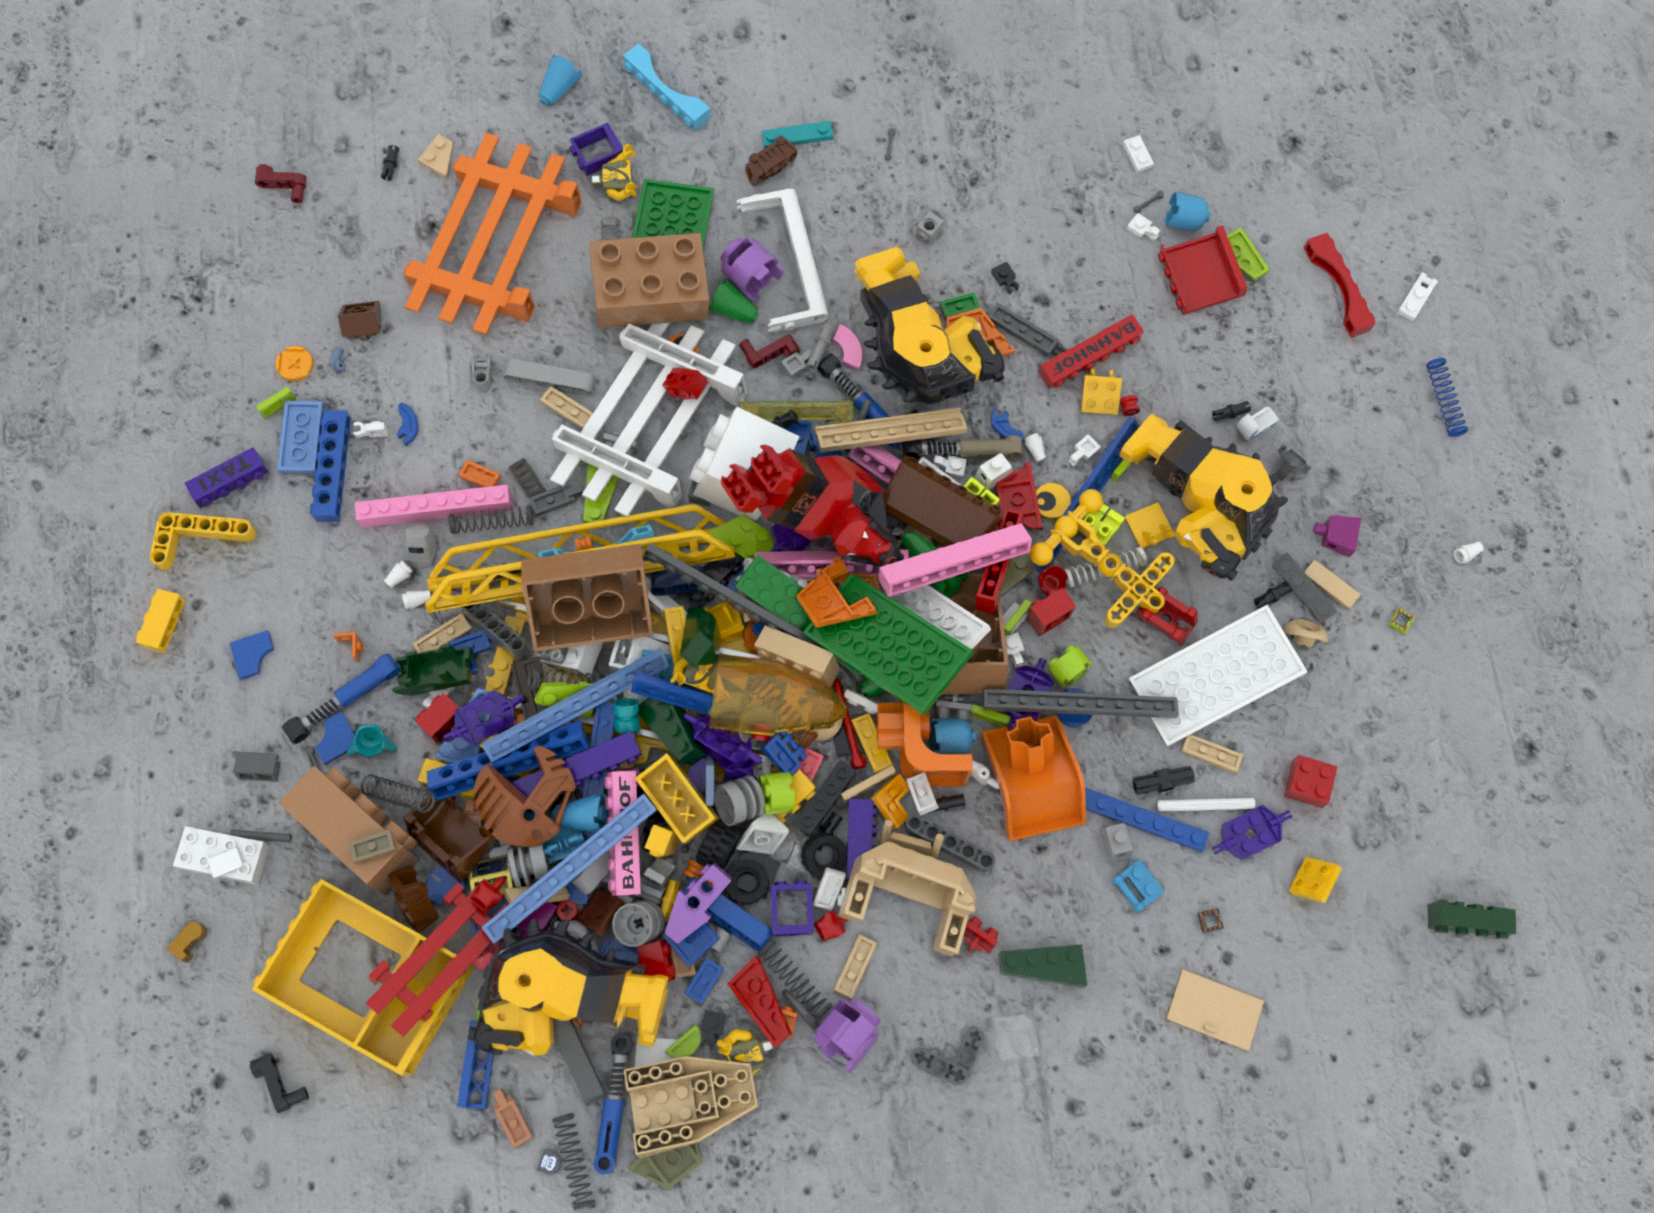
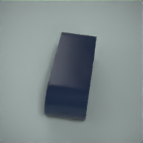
[651,565,705,596]

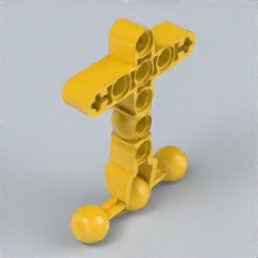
[1029,489,1174,628]

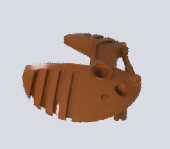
[474,746,576,846]

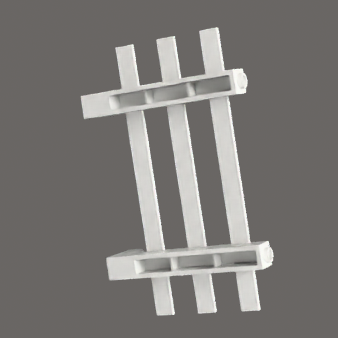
[550,322,747,517]

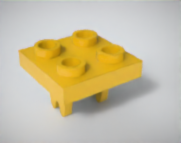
[704,602,745,639]
[1289,857,1342,904]

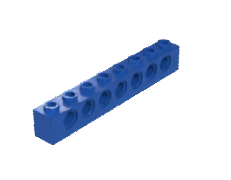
[427,720,589,801]

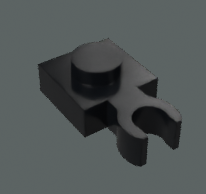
[991,261,1019,294]
[701,1010,726,1049]

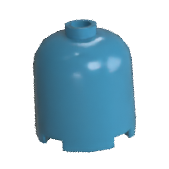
[1165,192,1211,231]
[928,718,976,754]

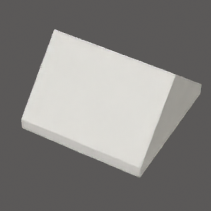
[736,813,789,855]

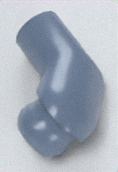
[329,347,345,373]

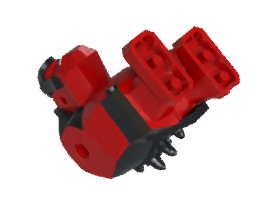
[721,445,904,567]

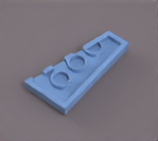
[434,687,491,763]

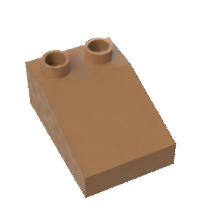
[928,573,1009,695]

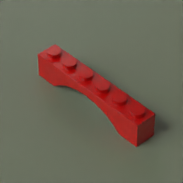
[1303,232,1376,338]

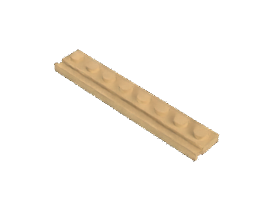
[815,408,967,453]

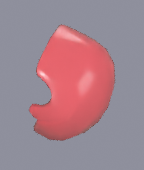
[472,942,501,970]

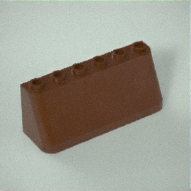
[883,455,1005,546]

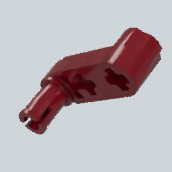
[255,164,307,203]
[739,334,801,369]

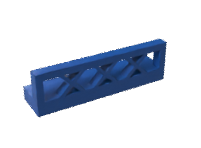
[631,671,714,715]
[457,1020,494,1109]

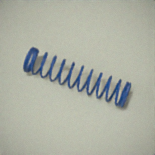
[1426,358,1469,437]

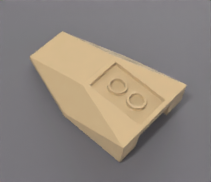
[624,1056,758,1159]

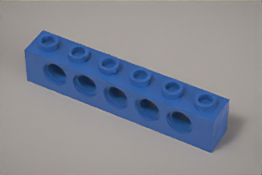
[310,410,351,522]

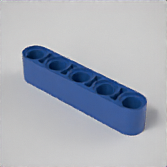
[683,877,773,951]

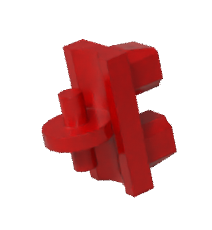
[963,916,999,953]

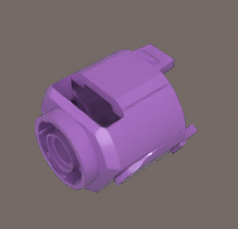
[720,238,784,301]
[813,998,881,1073]

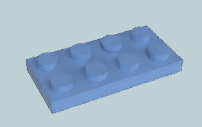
[277,401,324,473]

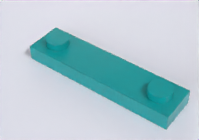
[761,121,833,149]

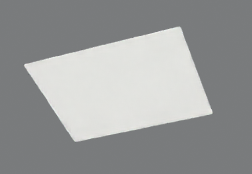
[635,1037,678,1067]

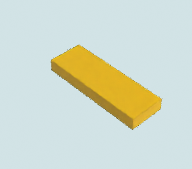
[851,713,893,774]

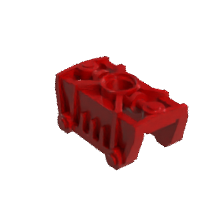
[1134,587,1198,646]

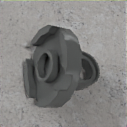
[1275,444,1312,481]

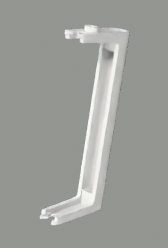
[737,189,829,333]

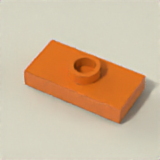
[458,460,501,487]

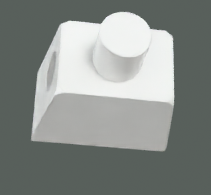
[974,453,1013,491]

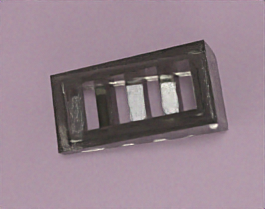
[509,458,546,500]

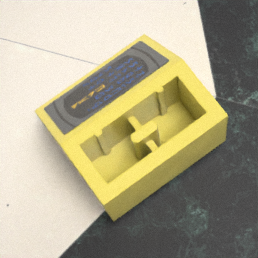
[470,855,516,895]

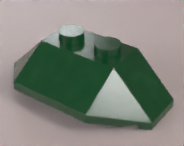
[680,607,721,667]

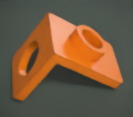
[333,632,363,662]

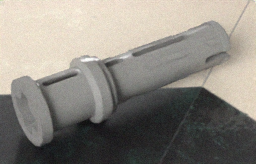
[805,324,836,373]

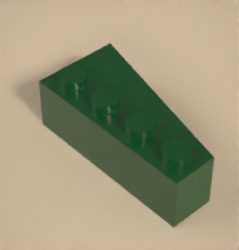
[1428,899,1516,939]
[998,944,1087,988]

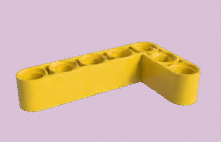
[150,512,256,571]

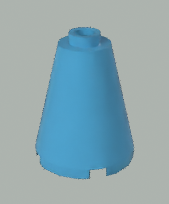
[538,54,583,106]
[552,794,609,833]

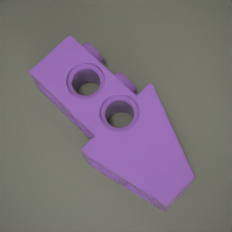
[665,863,733,944]

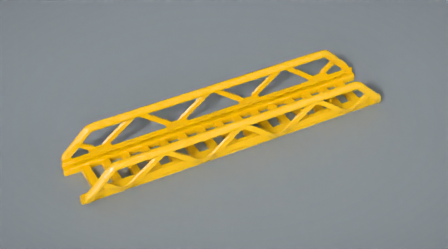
[425,504,735,613]

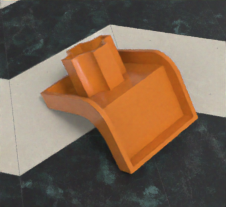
[877,700,973,787]
[981,715,1086,841]

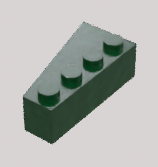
[638,698,707,766]

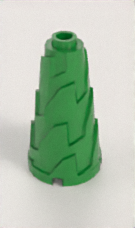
[902,532,970,598]

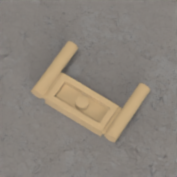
[879,820,944,859]

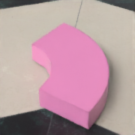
[833,324,862,370]

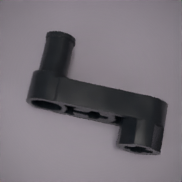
[250,1053,309,1114]

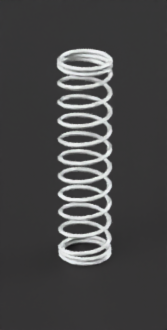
[1064,546,1147,588]

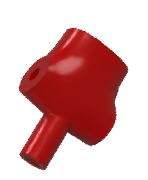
[470,876,506,912]
[814,910,849,942]

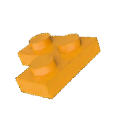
[871,773,910,830]

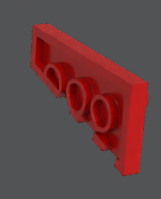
[727,956,792,1048]

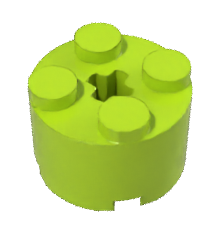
[1048,645,1094,689]
[759,772,795,815]

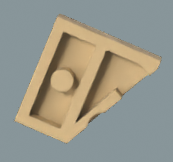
[418,134,454,179]

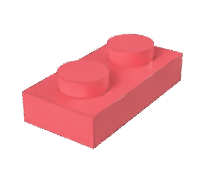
[793,748,824,781]

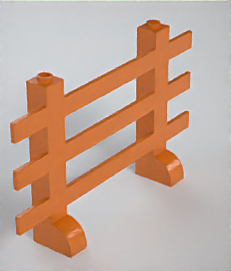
[404,133,582,335]

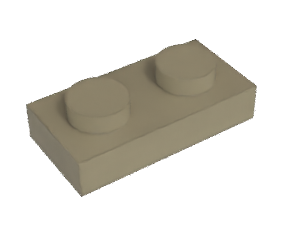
[349,829,397,864]

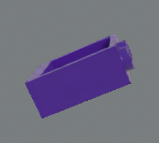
[569,123,623,176]
[771,880,814,937]

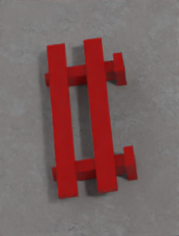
[366,878,509,1037]

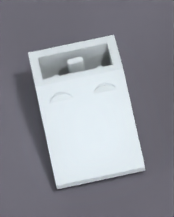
[608,636,671,672]
[533,642,604,678]

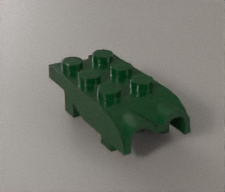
[392,643,474,696]

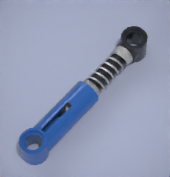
[817,353,902,449]
[282,654,401,744]
[593,1033,633,1175]

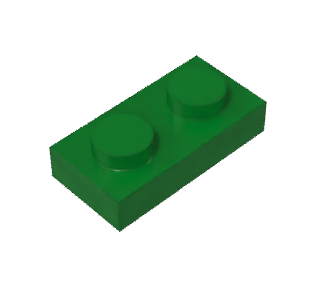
[940,292,980,320]

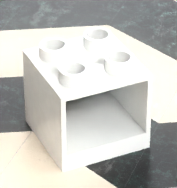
[689,406,799,522]

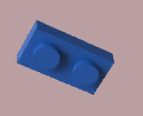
[685,958,724,1004]

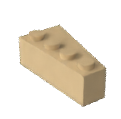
[754,625,840,689]

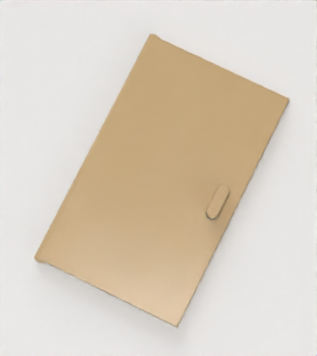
[1166,969,1265,1051]

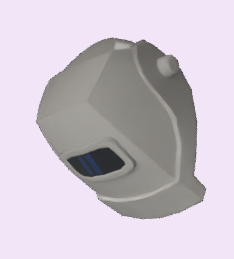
[403,524,438,568]

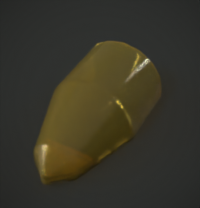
[709,654,847,736]

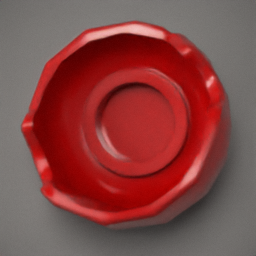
[1038,565,1068,595]

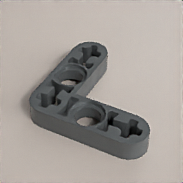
[911,1027,984,1086]

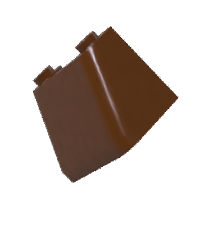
[403,795,496,883]

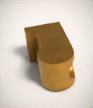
[166,922,207,963]

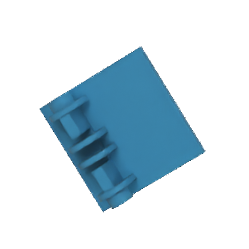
[543,826,586,864]

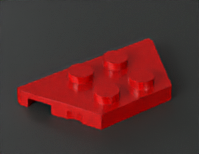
[996,462,1043,531]

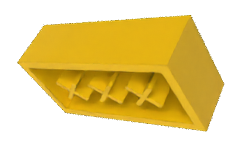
[635,753,720,844]

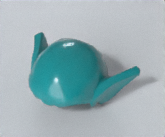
[347,724,398,757]

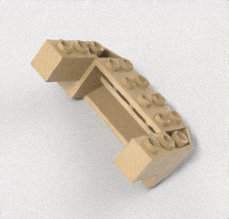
[838,842,976,956]

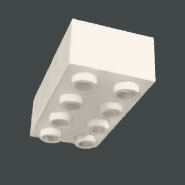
[173,826,270,885]

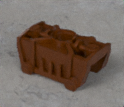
[745,136,798,187]
[388,865,439,933]

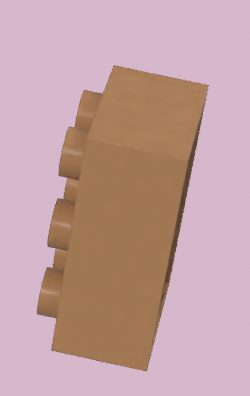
[589,233,709,328]
[522,544,653,652]
[278,766,420,896]

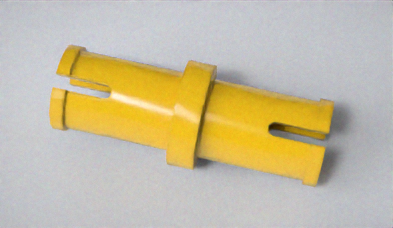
[661,879,682,922]

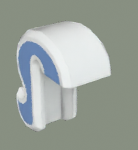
[1237,407,1279,441]

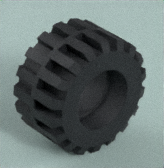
[696,819,742,870]

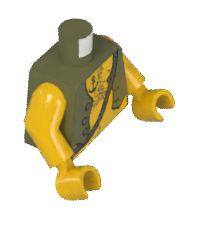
[592,144,638,201]
[670,658,730,702]
[717,1029,773,1076]

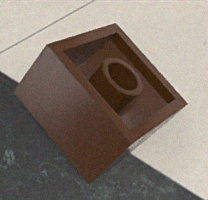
[338,301,382,339]

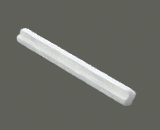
[1157,798,1255,812]

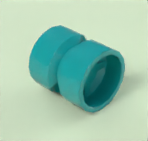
[613,698,640,733]

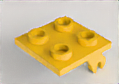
[1081,368,1122,415]
[1124,502,1175,549]

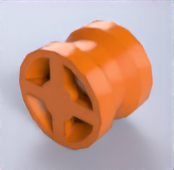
[575,535,594,551]
[682,859,704,879]

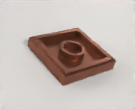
[576,886,626,937]

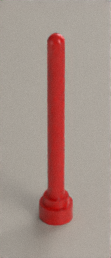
[833,679,867,770]

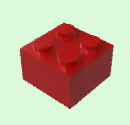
[1026,588,1076,637]
[415,693,459,746]
[1284,755,1338,808]

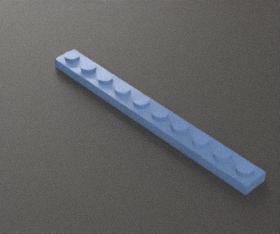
[481,648,670,763]
[481,794,657,944]

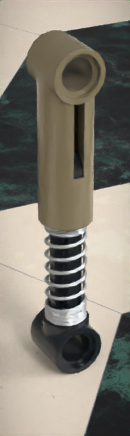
[902,435,1023,461]

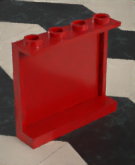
[1158,225,1247,315]

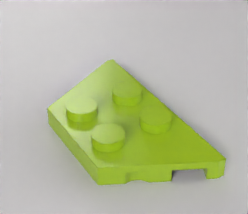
[708,514,774,561]

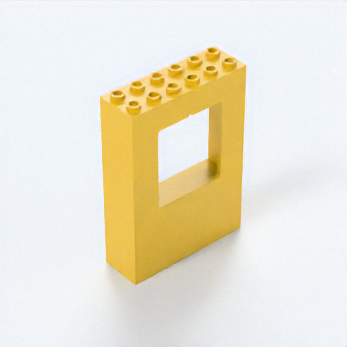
[252,879,475,1077]

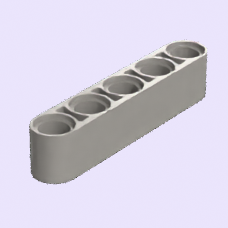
[503,358,595,396]
[571,819,647,895]

